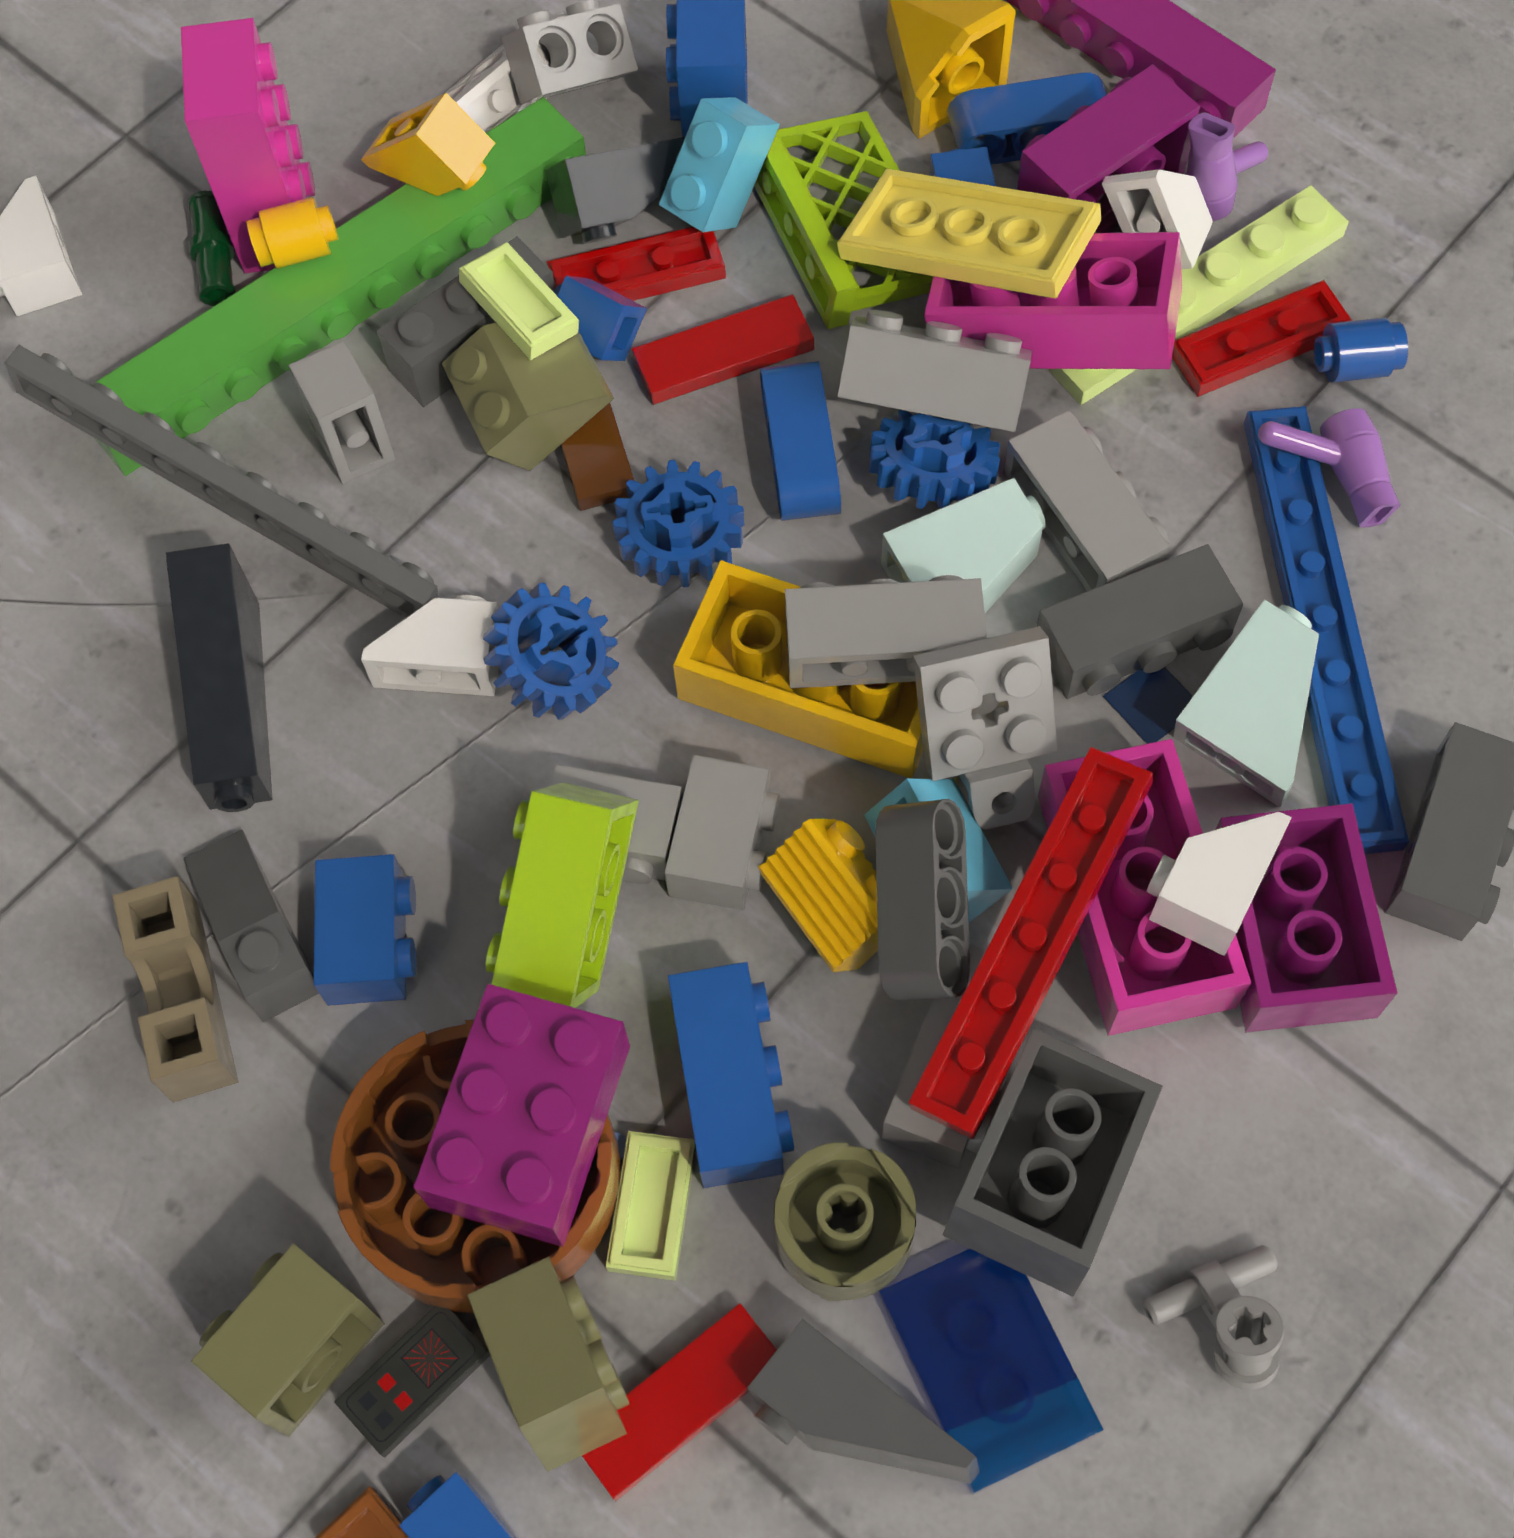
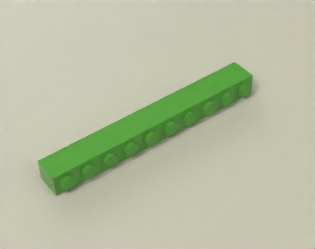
[90,97,586,476]

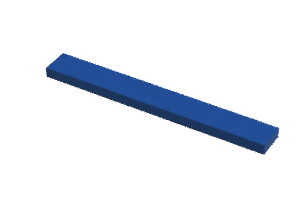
[1244,406,1409,854]

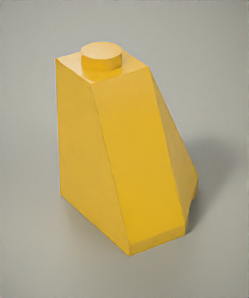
[886,0,1016,139]

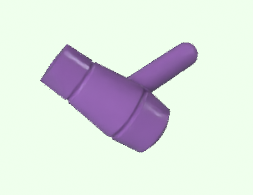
[1186,113,1268,221]
[1258,408,1401,528]

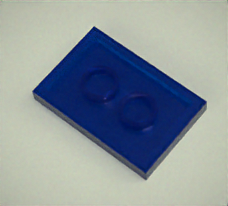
[878,1249,1104,1495]

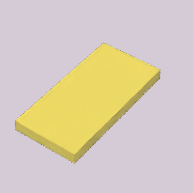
[837,169,1101,299]

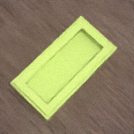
[459,242,579,361]
[606,1131,696,1281]

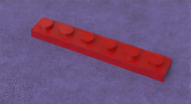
[908,747,1153,1140]

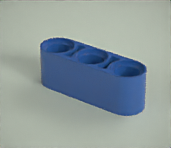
[947,72,1107,165]
[760,361,841,521]

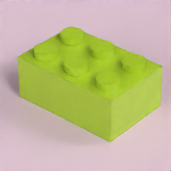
[486,782,639,1008]

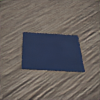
[1103,667,1193,744]

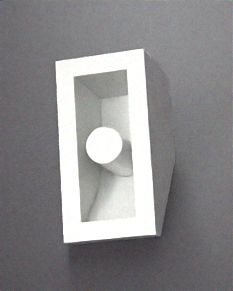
[1102,169,1213,269]
[0,176,82,317]
[361,595,499,696]
[1146,812,1292,956]

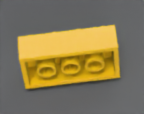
[673,560,923,779]

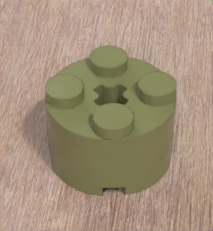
[774,1143,916,1302]

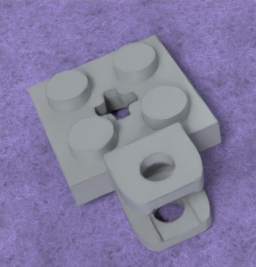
[913,626,1057,830]

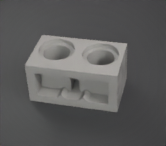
[501,0,638,104]

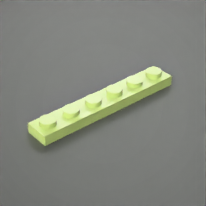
[1047,185,1349,405]

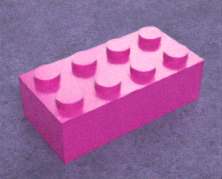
[181,18,315,274]
[924,232,1182,370]
[1038,739,1251,1036]

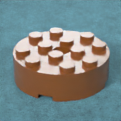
[330,1019,620,1314]

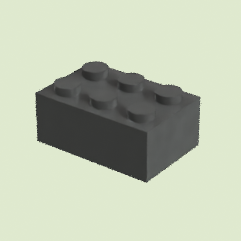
[942,1028,1163,1297]

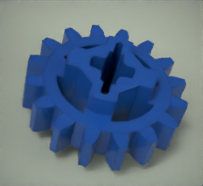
[869,410,1000,509]
[612,460,745,588]
[483,583,619,720]

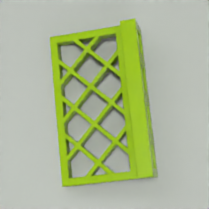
[754,111,934,329]

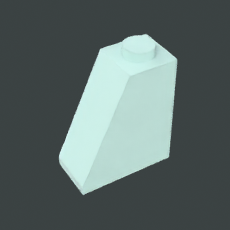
[881,478,1045,613]
[1173,599,1319,807]

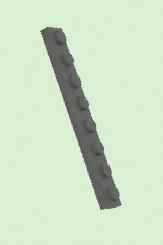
[4,345,438,618]

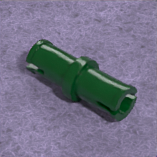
[188,190,236,306]

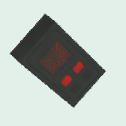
[334,1306,491,1458]

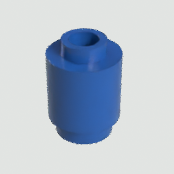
[1314,317,1408,383]

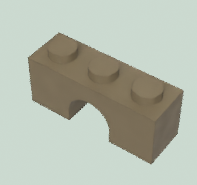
[112,876,239,1103]

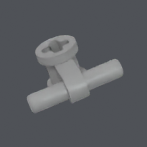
[1143,1245,1283,1390]

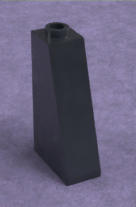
[166,543,273,812]

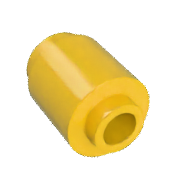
[246,197,339,269]

